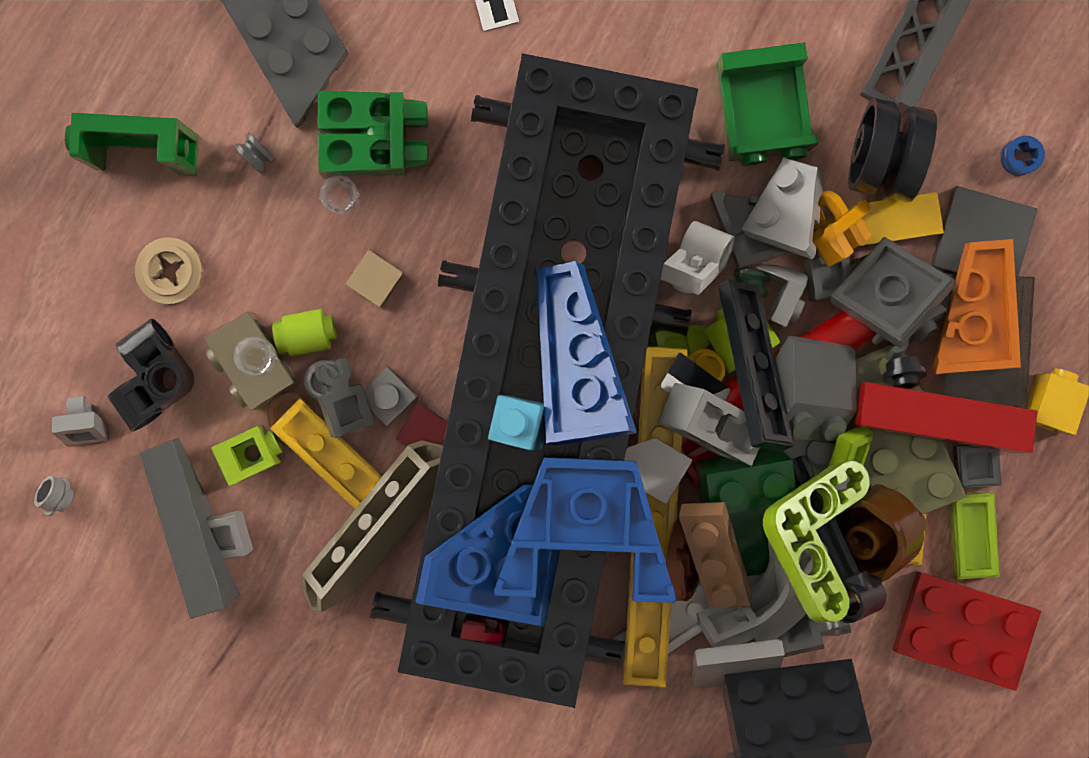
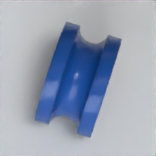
[1001,136,1045,176]

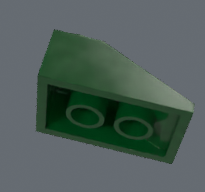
[695,448,796,576]

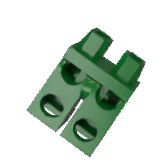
[318,90,428,179]

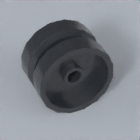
[848,98,937,203]

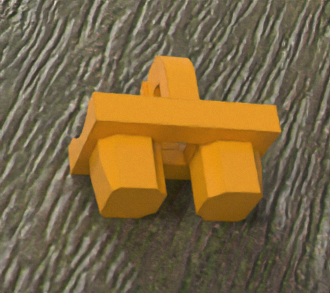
[812,190,872,267]

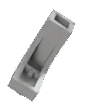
[696,529,828,647]

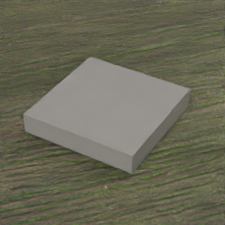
[691,639,785,688]

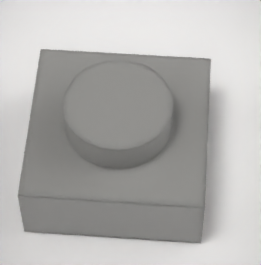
[364,367,418,426]
[206,511,253,559]

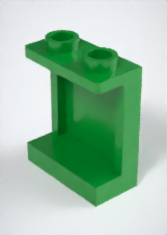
[716,42,818,166]
[65,113,199,176]

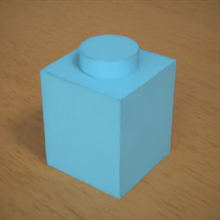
[488,395,546,450]

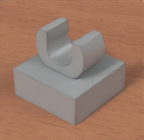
[52,396,109,446]

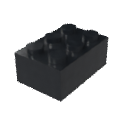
[723,659,872,758]

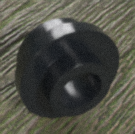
[883,356,927,389]

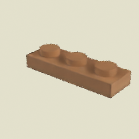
[679,502,753,608]

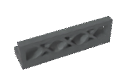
[860,0,971,116]

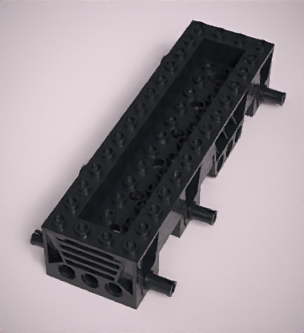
[370,53,725,708]

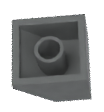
[775,336,857,444]

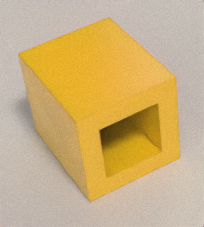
[1025,368,1089,435]

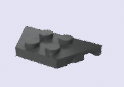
[221,0,349,128]

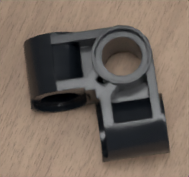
[108,318,194,432]

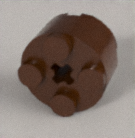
[835,484,927,582]

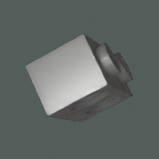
[657,383,759,466]

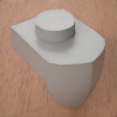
[755,264,808,329]

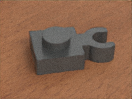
[803,255,867,302]
[315,358,374,438]

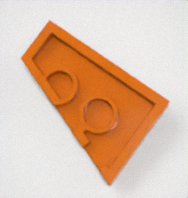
[931,239,1021,374]

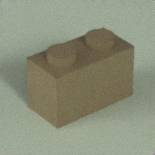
[204,311,300,410]

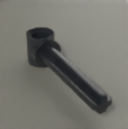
[792,455,886,623]

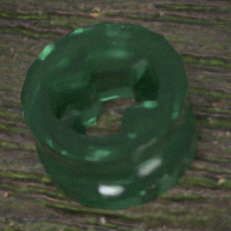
[733,268,771,298]

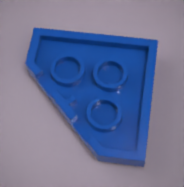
[416,484,560,627]

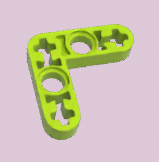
[763,461,869,623]

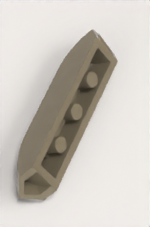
[302,440,443,612]

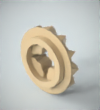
[135,237,204,305]

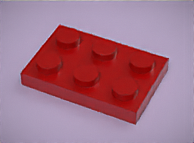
[892,571,1041,691]

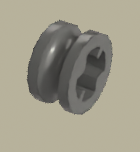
[234,132,276,174]

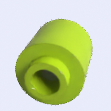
[272,308,338,357]

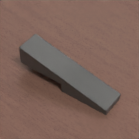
[140,438,240,619]

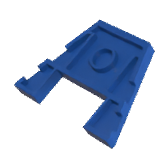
[494,457,676,603]

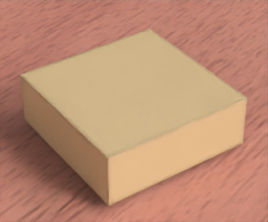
[345,249,404,308]

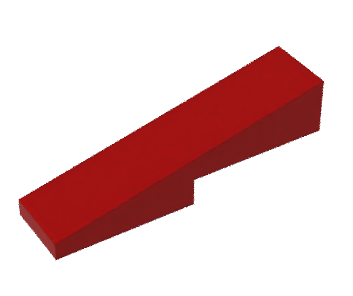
[855,382,1037,453]

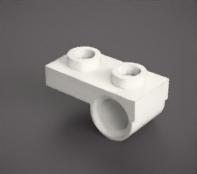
[661,221,735,295]

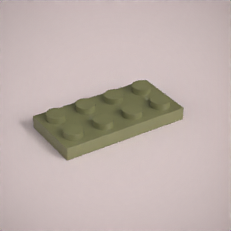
[845,344,966,514]

